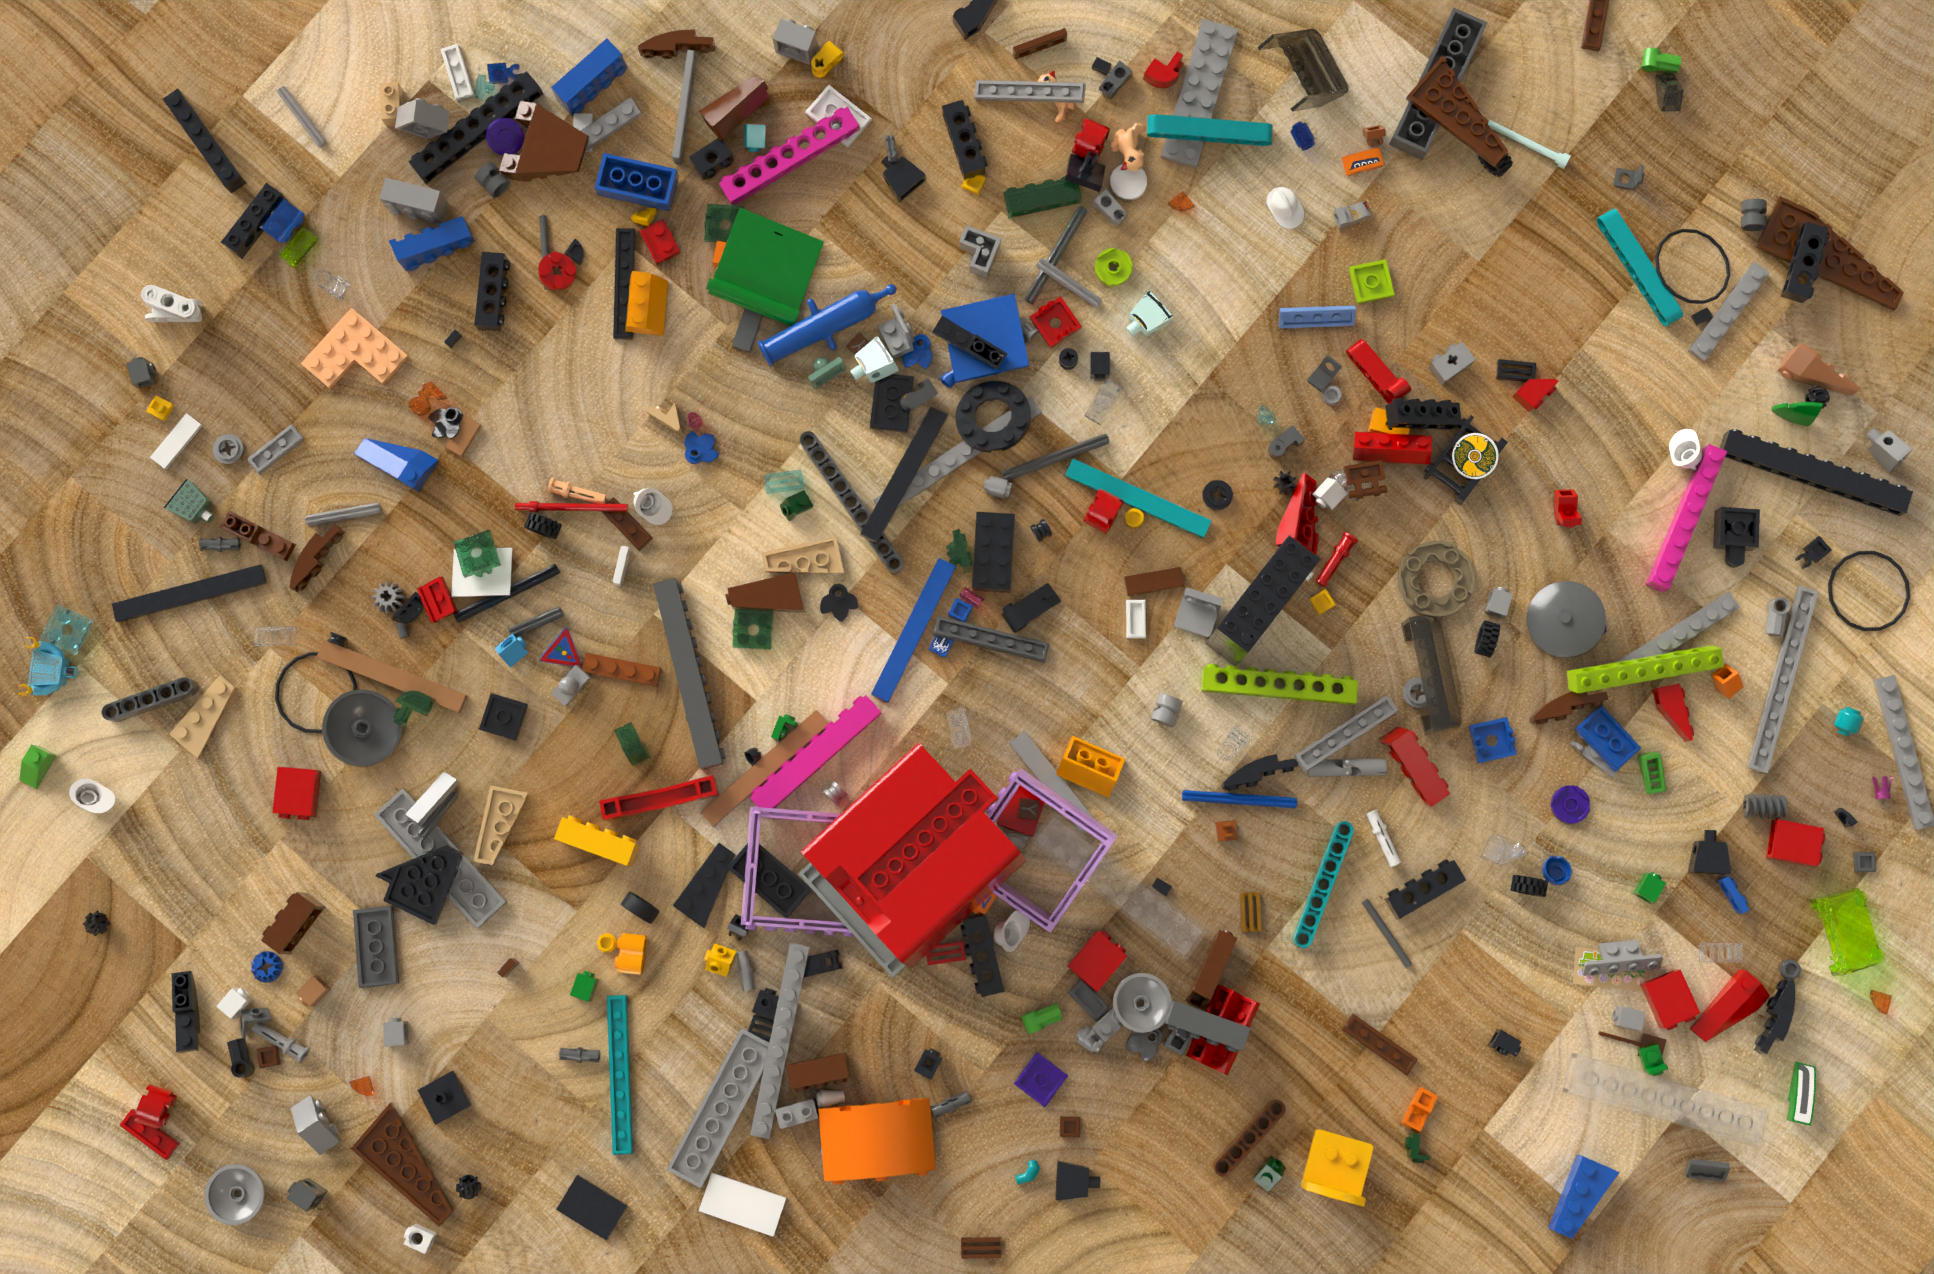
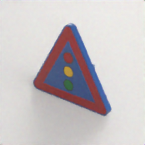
[540,628,582,667]

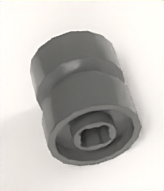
[475,162,511,198]
[1741,199,1767,231]

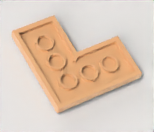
[301,308,409,389]

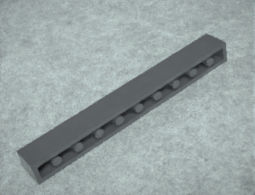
[653,578,726,770]

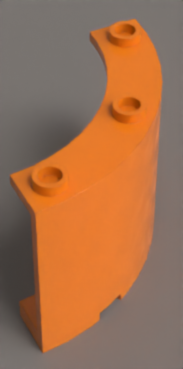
[818,1098,936,1184]

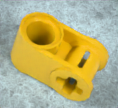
[811,41,844,78]

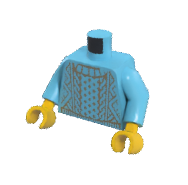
[18,637,78,696]

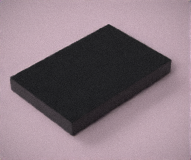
[870,374,914,433]
[556,1175,628,1241]

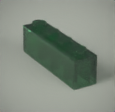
[1003,176,1082,219]

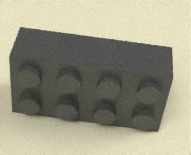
[1165,1001,1251,1053]

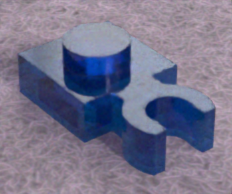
[487,63,520,84]

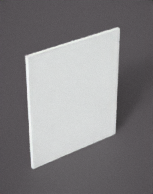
[451,548,513,597]

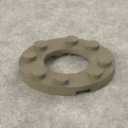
[1397,541,1475,618]

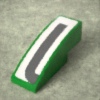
[1787,1062,1816,1126]

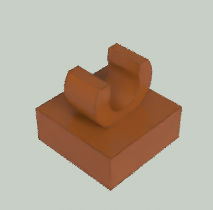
[1362,125,1386,147]
[1215,820,1238,842]

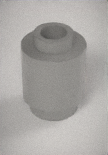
[983,476,1012,499]
[1075,1026,1103,1053]

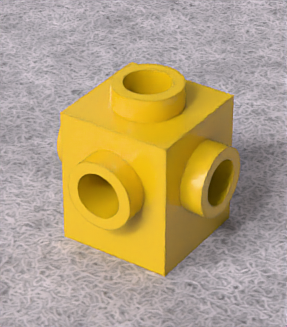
[704,943,736,977]

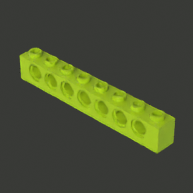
[1567,645,1724,693]
[1201,664,1358,705]

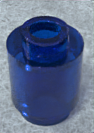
[1290,121,1315,151]

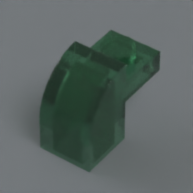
[394,691,436,727]
[614,722,651,766]

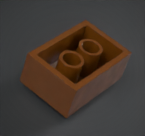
[261,892,326,954]
[786,1052,851,1092]

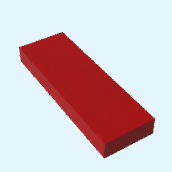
[120,1109,180,1160]

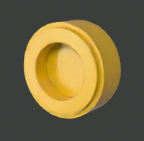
[1125,508,1144,528]

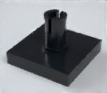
[1064,151,1106,192]
[417,1071,471,1125]

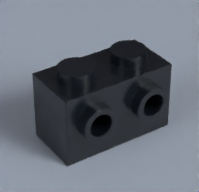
[752,987,779,1020]

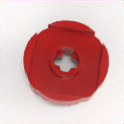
[538,251,576,290]

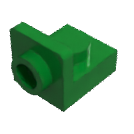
[771,714,798,741]
[1637,1043,1668,1076]

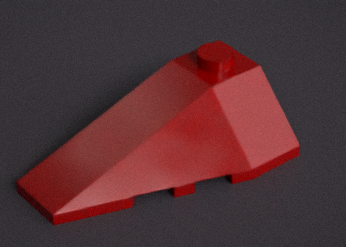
[1275,473,1319,555]
[1690,970,1770,1042]

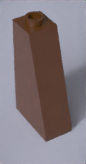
[699,75,769,141]
[725,572,805,613]
[1185,930,1237,1009]

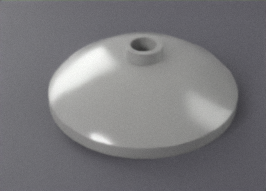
[1113,973,1172,1033]
[204,1164,265,1225]

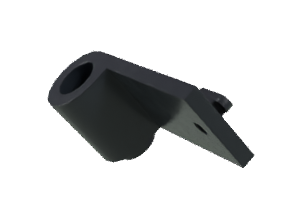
[1001,583,1061,633]

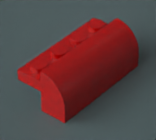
[1186,984,1260,1076]

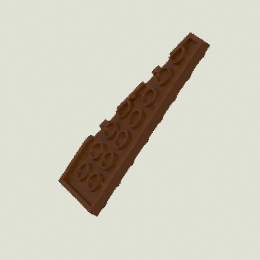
[1756,196,1904,311]

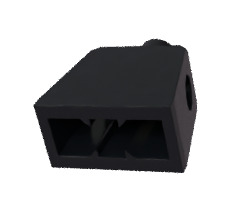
[881,156,926,203]
[1688,830,1731,875]
[1055,1160,1100,1200]

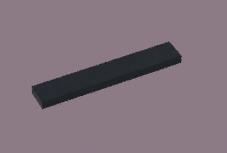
[613,228,636,340]

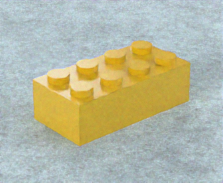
[554,815,641,867]

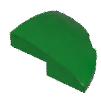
[1772,402,1823,426]

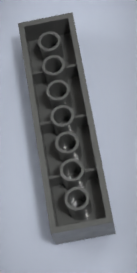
[1389,8,1487,160]

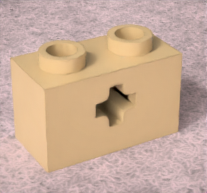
[379,82,404,127]

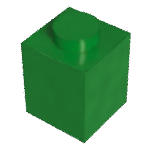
[1633,872,1666,904]
[570,970,599,1002]

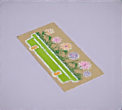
[1573,947,1650,992]

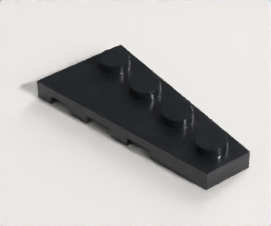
[673,843,735,929]

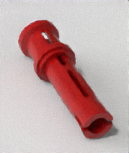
[1315,532,1358,587]

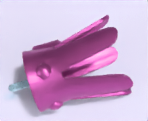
[1872,776,1893,805]

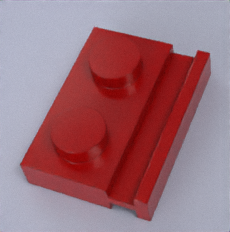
[639,219,681,265]
[417,577,458,623]

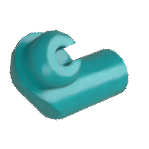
[1015,1160,1040,1185]

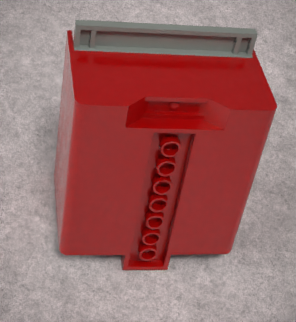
[798,742,1026,978]

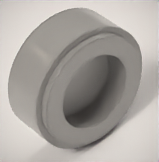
[1322,386,1342,406]

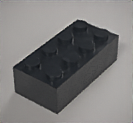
[972,512,1015,593]
[727,843,812,918]

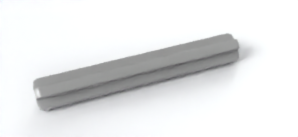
[277,86,327,148]
[1036,258,1102,308]
[305,503,381,526]

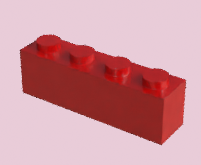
[1353,432,1432,465]

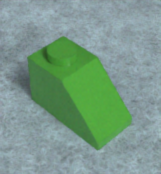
[19,744,57,789]

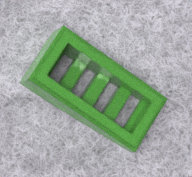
[1638,751,1666,794]

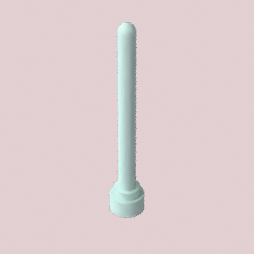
[1488,120,1571,169]

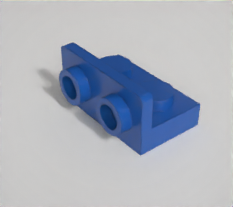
[260,198,305,243]

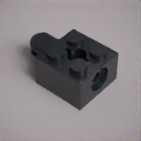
[1713,507,1760,568]

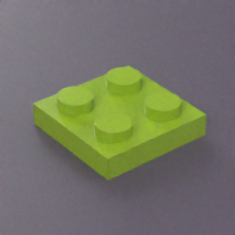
[1348,259,1395,304]

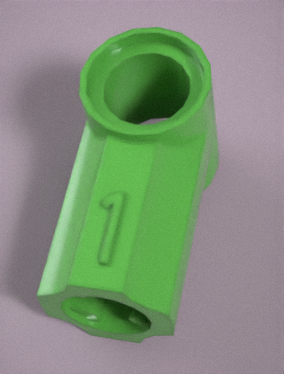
[1641,48,1682,74]
[1021,1003,1063,1035]

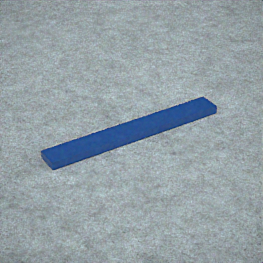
[871,558,956,703]

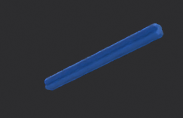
[1182,790,1297,808]

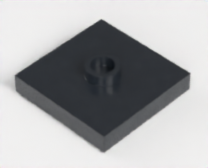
[479,693,528,741]

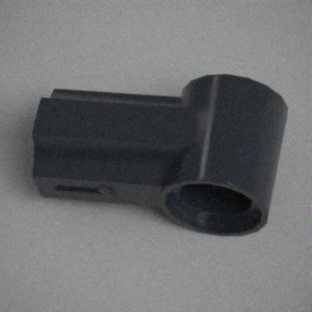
[227,1038,255,1078]

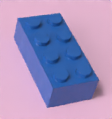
[551,38,627,116]
[595,153,679,211]

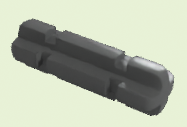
[885,134,898,163]

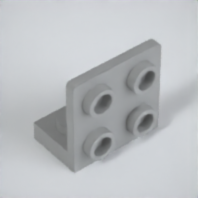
[878,303,915,359]
[1174,587,1223,638]

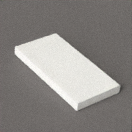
[699,1172,786,1236]

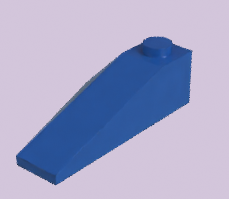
[354,438,439,493]

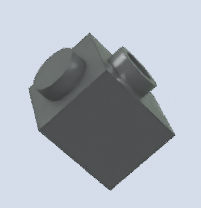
[126,357,157,389]

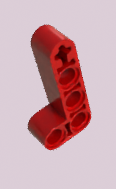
[1346,339,1412,404]

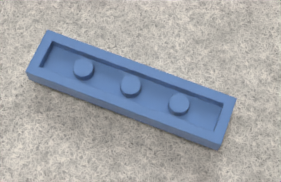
[1279,306,1356,328]

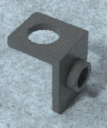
[1613,164,1645,190]
[1307,355,1342,392]
[240,1008,271,1039]

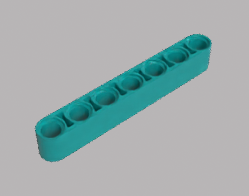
[1147,114,1273,146]
[1596,208,1683,327]
[1292,821,1354,948]

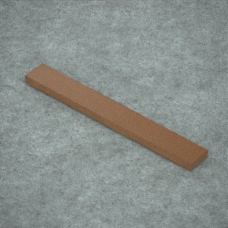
[317,640,467,713]
[700,710,828,827]

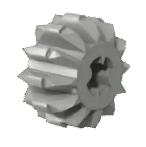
[371,581,405,614]

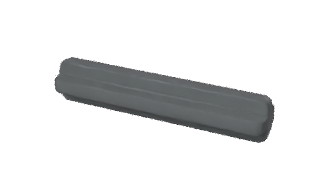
[509,607,564,637]
[417,790,458,840]

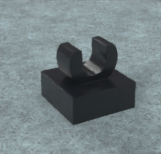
[727,914,750,941]

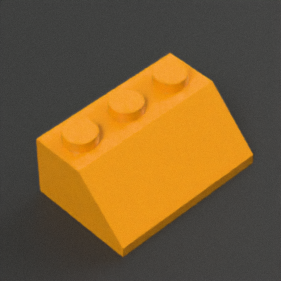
[625,271,668,336]
[1056,736,1125,798]

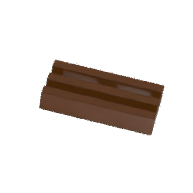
[961,1237,1001,1259]

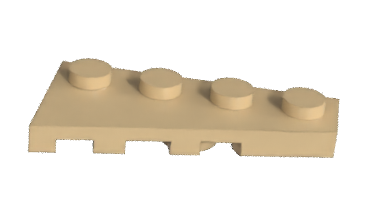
[761,536,844,574]
[169,675,236,759]
[473,785,529,865]

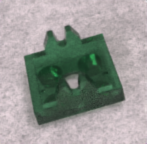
[704,204,745,243]
[453,529,501,578]
[946,529,973,574]
[732,609,774,650]

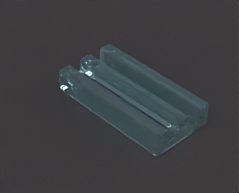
[764,470,804,494]

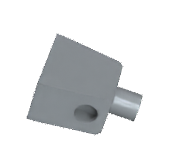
[1866,428,1912,473]

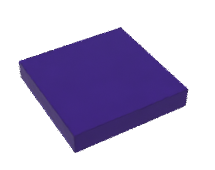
[1013,1052,1068,1107]

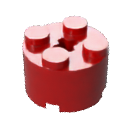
[1072,118,1110,162]
[1083,489,1124,534]
[134,1084,177,1130]

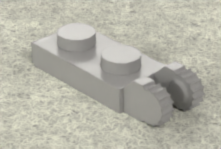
[1570,733,1621,778]
[1082,1008,1123,1052]

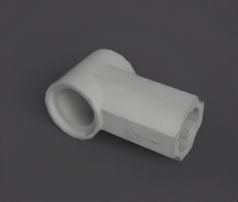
[1765,597,1790,637]

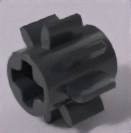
[1805,385,1830,409]
[1273,471,1296,495]
[83,910,110,936]
[456,1175,481,1200]

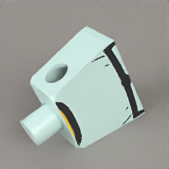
[1126,290,1173,337]
[850,336,899,383]

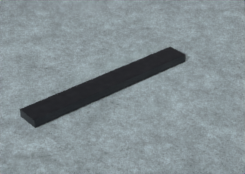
[860,407,948,544]
[112,564,267,622]

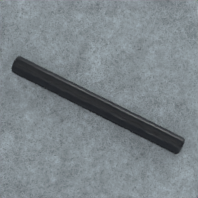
[454,564,560,623]

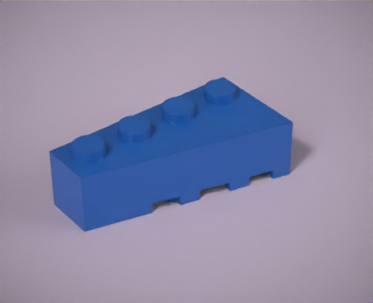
[389,216,475,271]
[1548,1154,1620,1238]

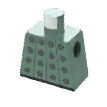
[164,478,215,524]

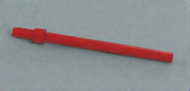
[515,501,629,513]

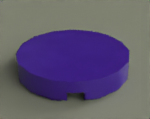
[486,118,524,156]
[1550,785,1590,824]

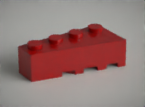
[1379,726,1450,807]

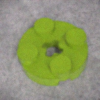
[1095,248,1132,287]

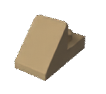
[646,403,682,435]

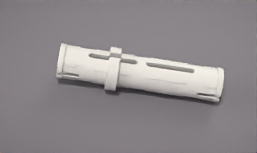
[1366,809,1401,867]

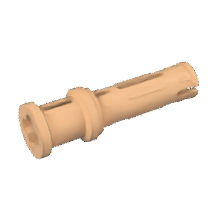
[547,477,607,504]

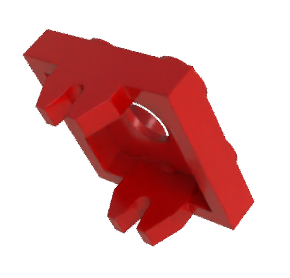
[1029,296,1082,349]

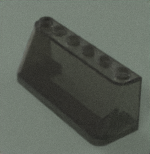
[1401,615,1462,736]

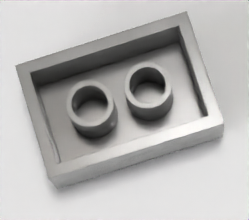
[379,178,448,224]

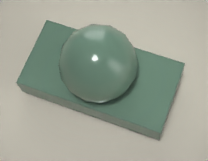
[808,356,846,389]

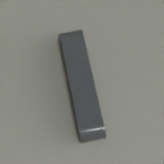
[101,677,198,722]

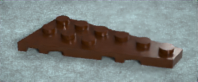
[1406,56,1508,167]
[351,1102,454,1226]

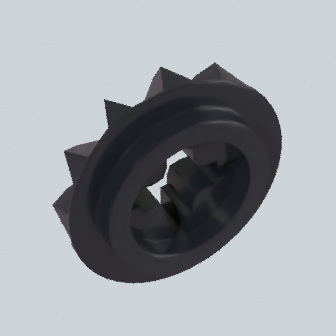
[1202,480,1233,510]

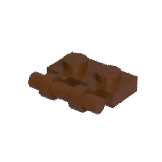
[1343,460,1387,499]

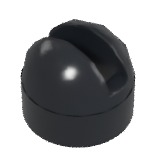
[745,748,762,765]

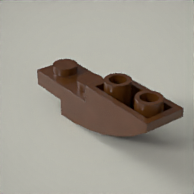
[638,29,715,59]
[220,511,296,561]
[289,524,345,593]
[1529,691,1608,725]

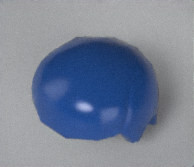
[1542,855,1572,885]

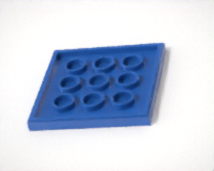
[941,294,1030,383]

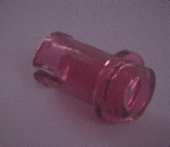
[687,412,703,429]
[959,586,984,609]

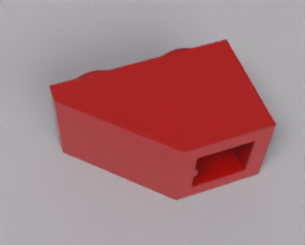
[1512,379,1559,412]

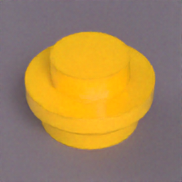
[597,933,617,953]

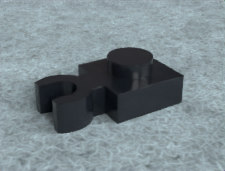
[1795,536,1832,569]

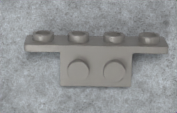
[1582,939,1663,976]

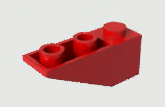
[1652,683,1694,742]

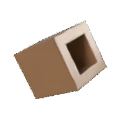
[296,976,331,1007]

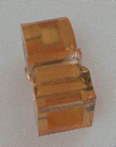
[409,381,447,416]

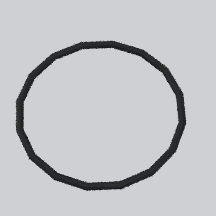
[1655,229,1730,304]
[1828,551,1910,631]
[275,652,357,733]

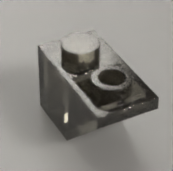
[1655,73,1684,112]

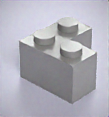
[959,225,1001,279]
[291,1095,340,1155]

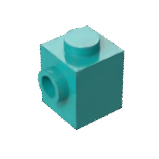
[743,124,766,152]

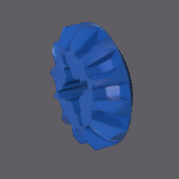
[251,951,283,983]

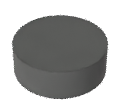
[1779,959,1801,979]

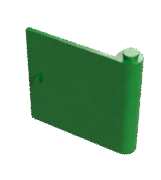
[706,208,824,326]

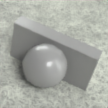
[551,665,591,706]

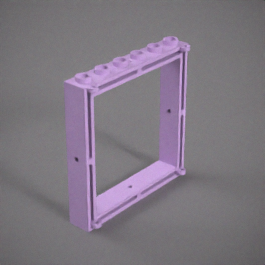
[986,768,1118,933]
[741,807,854,937]

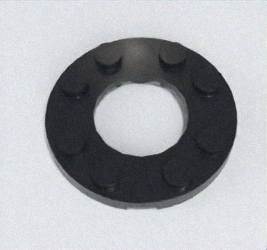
[955,381,1031,453]

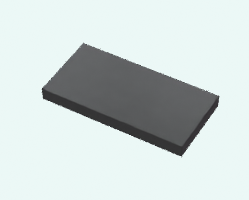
[353,906,399,988]

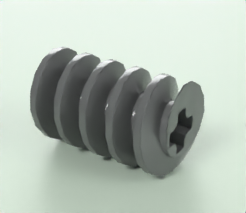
[1743,793,1788,819]

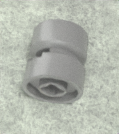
[1150,693,1183,727]

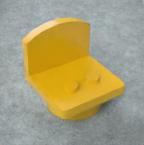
[1301,1129,1373,1207]

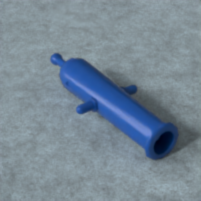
[757,284,897,367]

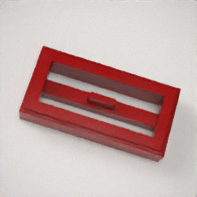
[926,941,966,966]

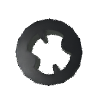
[327,632,347,647]

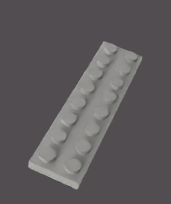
[1161,19,1238,168]
[374,788,507,929]
[666,1028,769,1188]

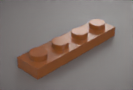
[582,653,661,687]

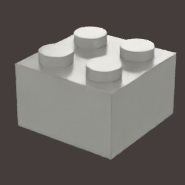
[773,19,818,65]
[395,98,450,139]

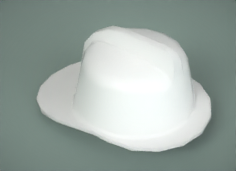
[1267,187,1304,229]
[1669,429,1702,470]
[633,488,673,525]
[69,779,115,814]
[992,910,1030,952]

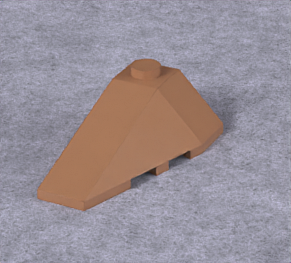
[1777,343,1860,396]

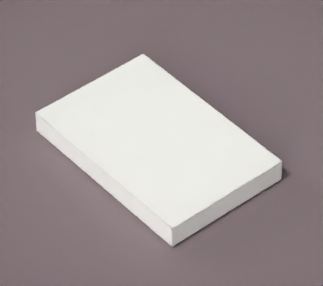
[805,85,872,148]

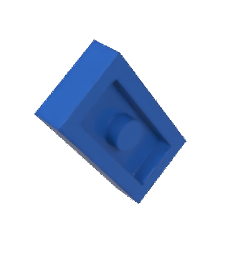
[1716,876,1750,914]

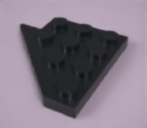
[375,845,464,925]

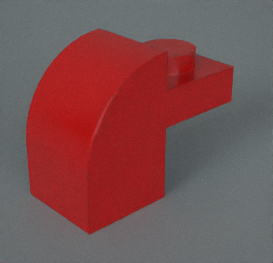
[1143,51,1184,88]
[1554,489,1582,528]

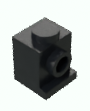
[1487,1029,1522,1057]
[914,1047,942,1080]

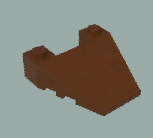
[499,101,589,182]

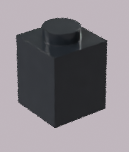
[1090,352,1110,382]

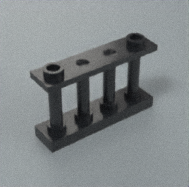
[1423,415,1508,505]

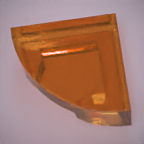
[1168,191,1195,211]
[1870,990,1892,1015]
[349,1076,374,1096]

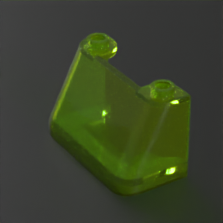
[1809,888,1884,976]

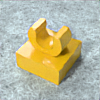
[146,395,175,422]

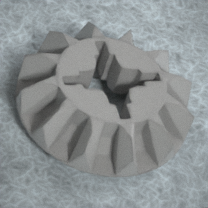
[213,434,244,464]
[1403,677,1434,708]

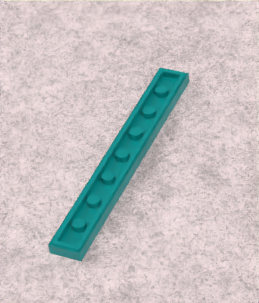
[1065,459,1212,539]
[607,995,633,1155]

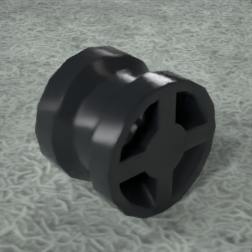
[1059,348,1078,370]
[1030,518,1053,542]

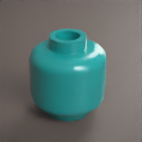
[1834,706,1864,736]

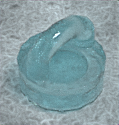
[1256,406,1275,425]

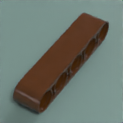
[1213,1099,1286,1177]

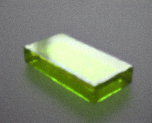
[279,227,319,268]

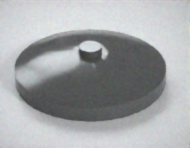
[1527,581,1606,658]
[322,689,402,767]

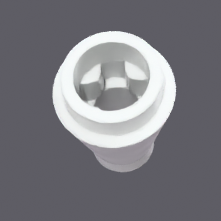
[815,1089,845,1108]

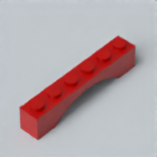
[599,775,719,821]

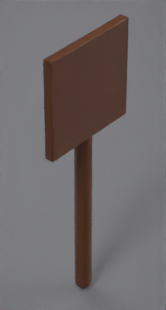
[1599,1031,1667,1056]

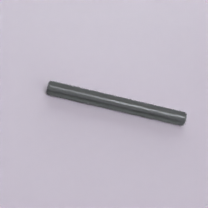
[1025,206,1087,304]
[1002,434,1109,481]

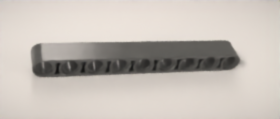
[800,431,903,575]

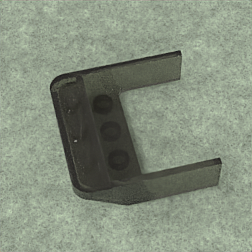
[1258,29,1349,112]

